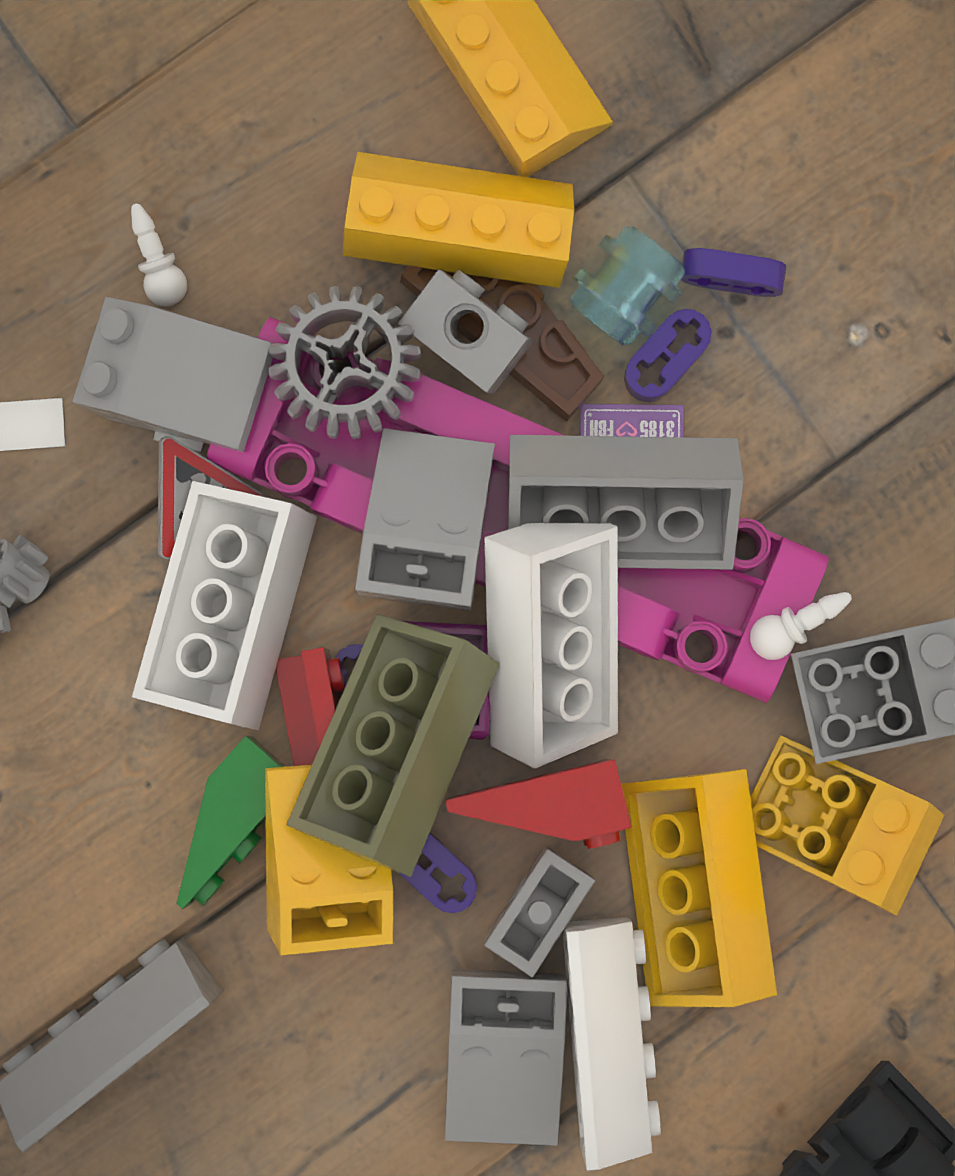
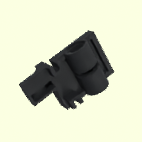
[779,1061,955,1176]

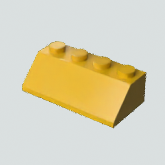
[407,0,613,177]
[343,152,574,288]
[621,769,777,1007]

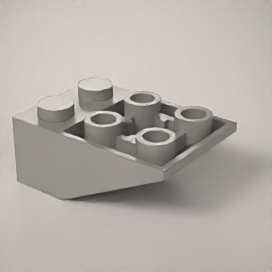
[355,428,495,611]
[791,618,955,764]
[445,969,567,1146]

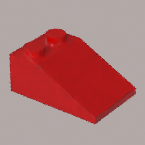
[445,759,632,849]

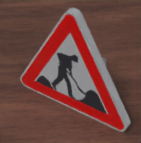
[158,436,264,559]

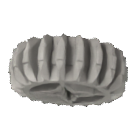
[268,286,421,439]

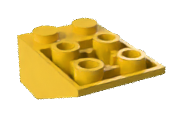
[750,735,945,916]
[265,765,393,956]

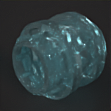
[570,226,685,346]

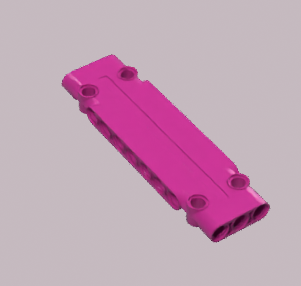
[206,317,829,703]

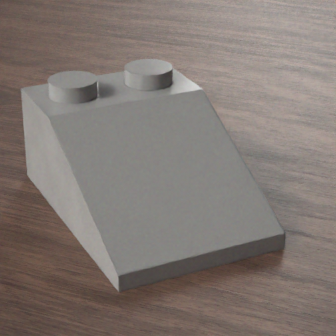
[72,297,273,452]

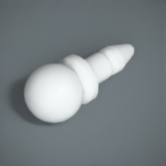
[131,204,187,307]
[750,592,852,660]

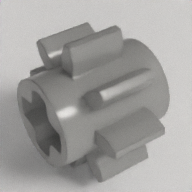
[0,535,50,608]

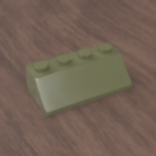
[286,614,500,877]

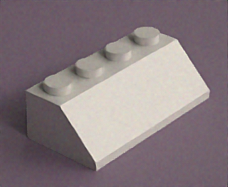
[132,481,317,730]
[484,523,618,769]
[562,917,661,1171]

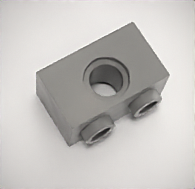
[398,269,534,394]
[484,846,595,978]

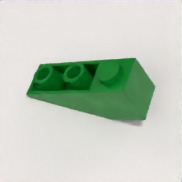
[176,735,286,909]

